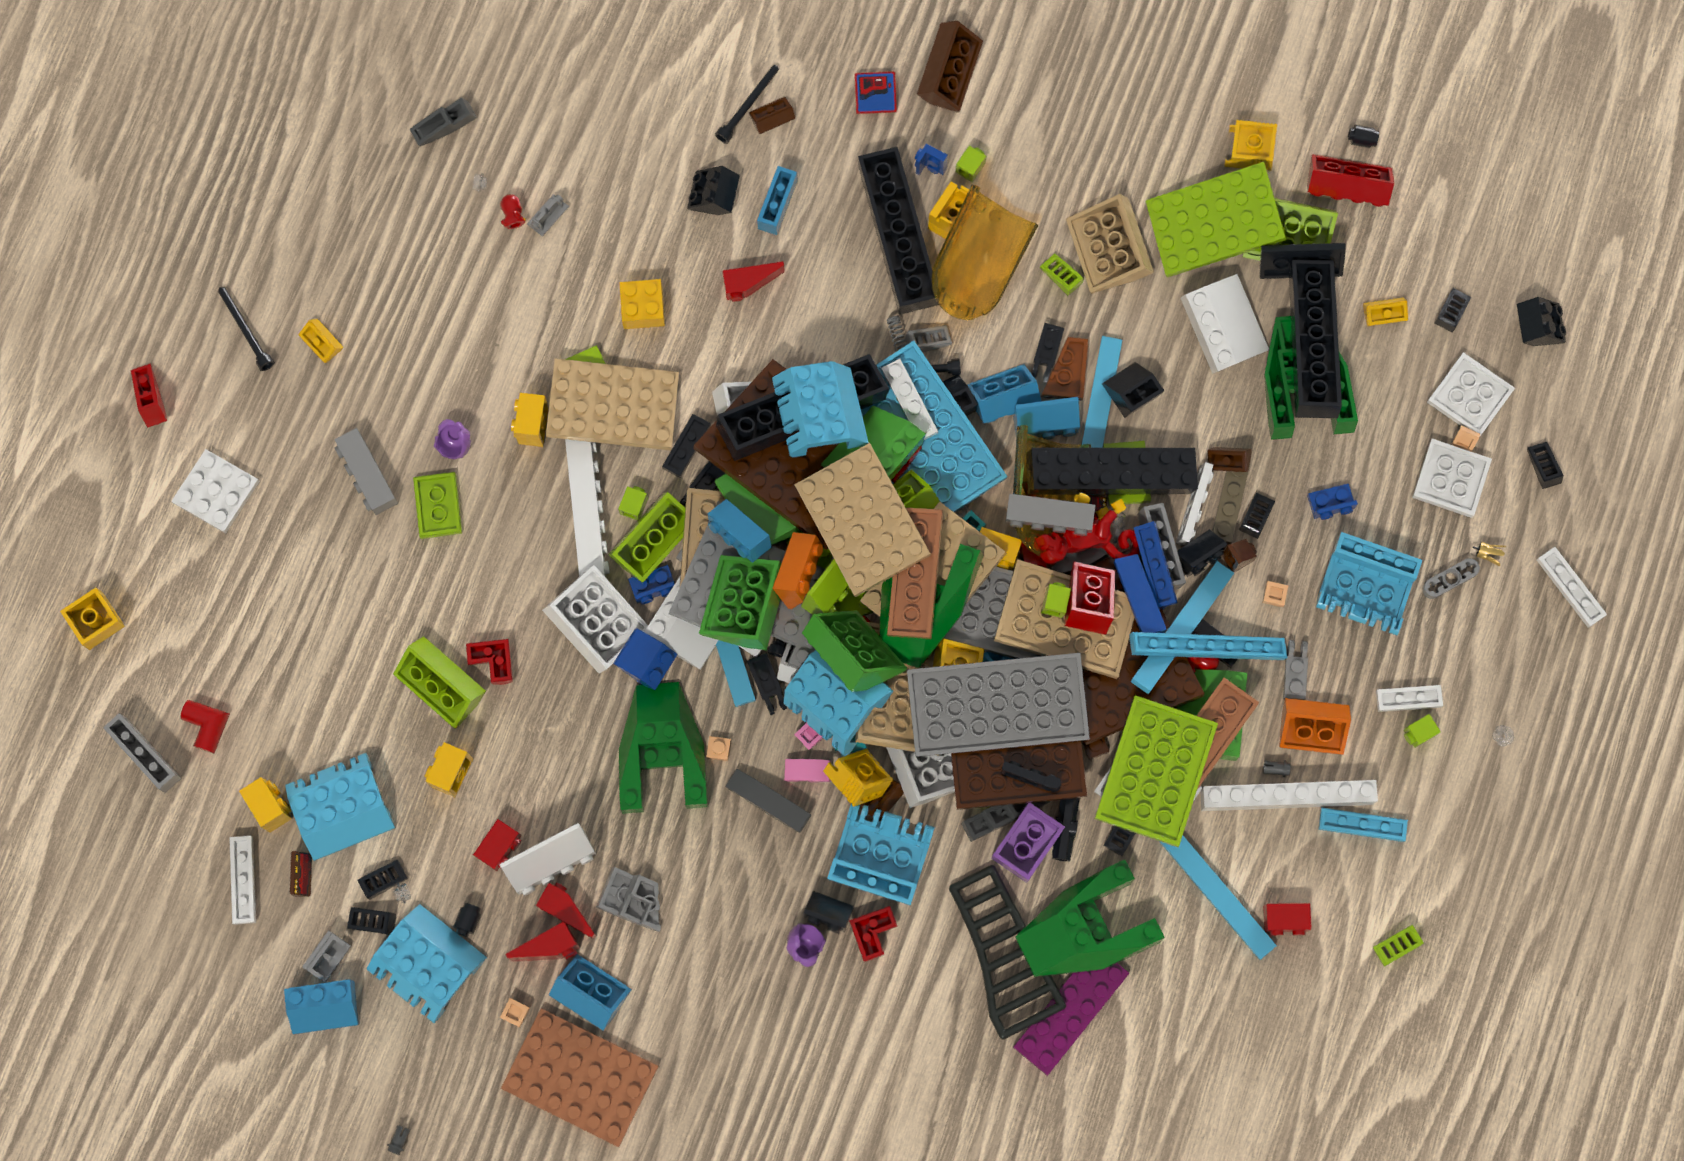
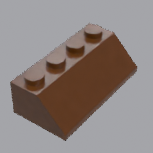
[917,20,983,112]

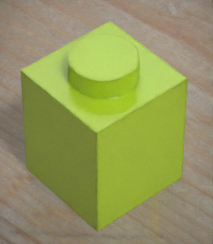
[955,145,986,182]
[618,486,648,521]
[1041,582,1071,618]
[1404,714,1441,748]

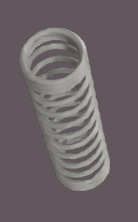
[887,316,907,352]

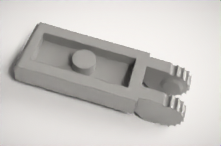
[1283,640,1308,700]

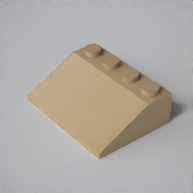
[1066,194,1154,293]

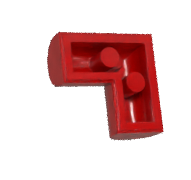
[466,639,513,685]
[181,700,230,754]
[849,906,897,962]

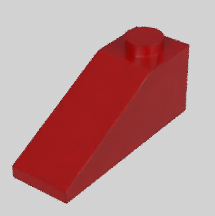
[722,261,785,302]
[131,364,167,428]
[536,882,596,939]

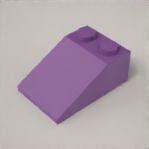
[991,803,1065,883]

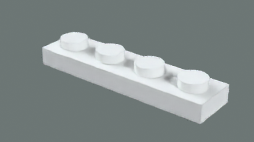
[881,359,938,440]
[1176,462,1214,546]
[1536,547,1607,628]
[230,836,256,925]

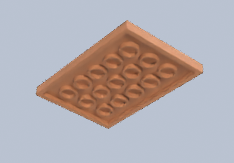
[501,1008,659,1147]

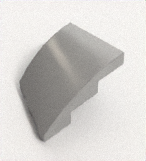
[596,867,661,932]

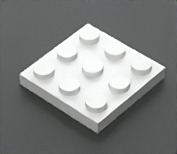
[1427,352,1515,436]
[1412,439,1492,518]
[171,449,260,534]

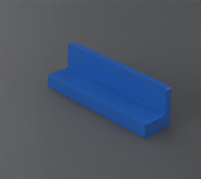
[1133,521,1178,610]
[1114,554,1167,633]

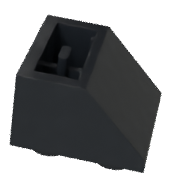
[687,166,740,215]
[1517,297,1566,346]
[1102,362,1164,418]
[943,375,978,416]
[1177,529,1227,577]
[804,891,854,934]

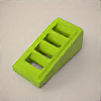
[1040,254,1084,296]
[1372,925,1424,966]

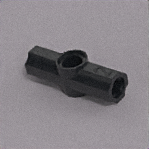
[1052,798,1079,862]

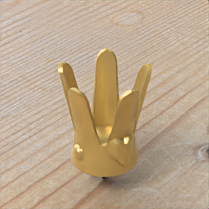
[1473,541,1506,566]

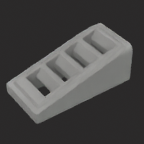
[905,325,952,353]

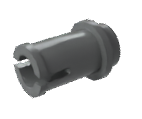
[1263,760,1291,777]
[387,1125,410,1155]

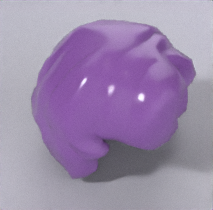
[434,419,471,459]
[786,923,826,967]

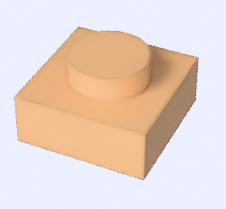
[1451,425,1480,452]
[1262,581,1288,607]
[706,736,731,761]
[500,998,530,1027]

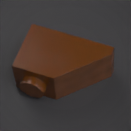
[1222,539,1257,573]

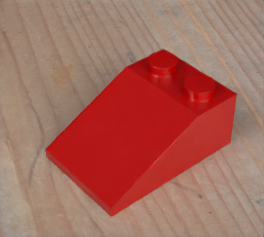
[1064,562,1115,635]
[505,921,580,962]

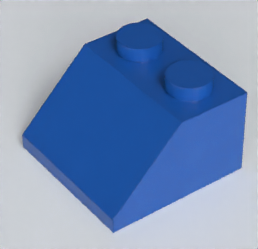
[613,628,678,690]

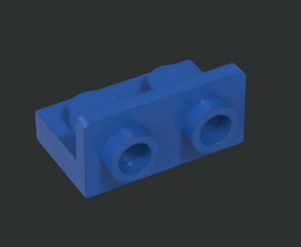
[914,144,948,176]
[1307,484,1358,520]
[628,565,675,604]

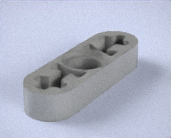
[1422,558,1480,599]

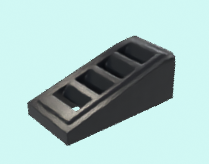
[1434,288,1471,333]
[1527,441,1564,489]
[1239,493,1275,539]
[1103,826,1136,856]
[357,860,408,900]
[347,907,397,935]

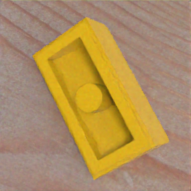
[1363,298,1408,326]
[298,319,343,363]

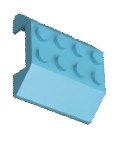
[772,361,869,457]
[1316,532,1422,635]
[783,650,894,756]
[285,753,395,861]
[827,804,935,906]
[367,904,487,1023]

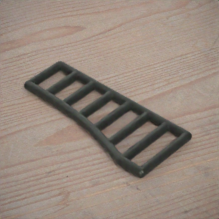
[949,865,1066,1040]

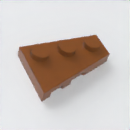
[1041,337,1088,401]

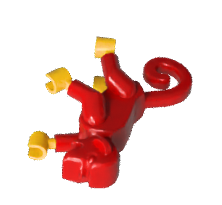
[1035,492,1140,564]

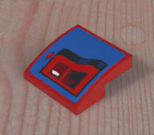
[855,72,897,114]

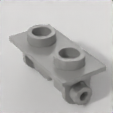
[527,194,569,237]

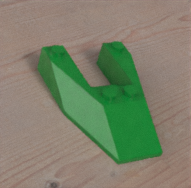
[1264,316,1358,440]
[879,544,984,669]
[619,682,708,814]
[1015,859,1165,977]

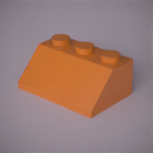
[773,532,823,609]
[1279,698,1351,755]

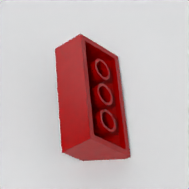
[1307,154,1395,207]

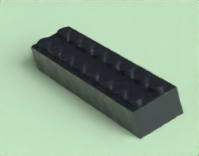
[858,147,940,315]
[1289,260,1342,418]
[716,354,889,461]
[1026,448,1198,495]

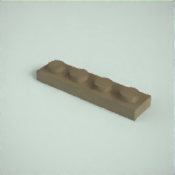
[1212,464,1250,544]

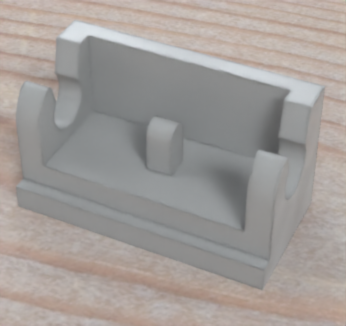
[302,931,351,982]

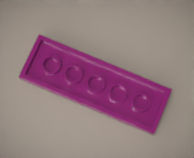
[1013,963,1130,1076]

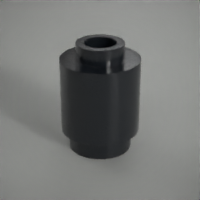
[1348,125,1379,148]
[453,903,481,937]

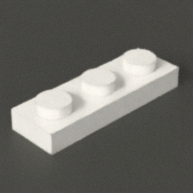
[1375,685,1443,712]

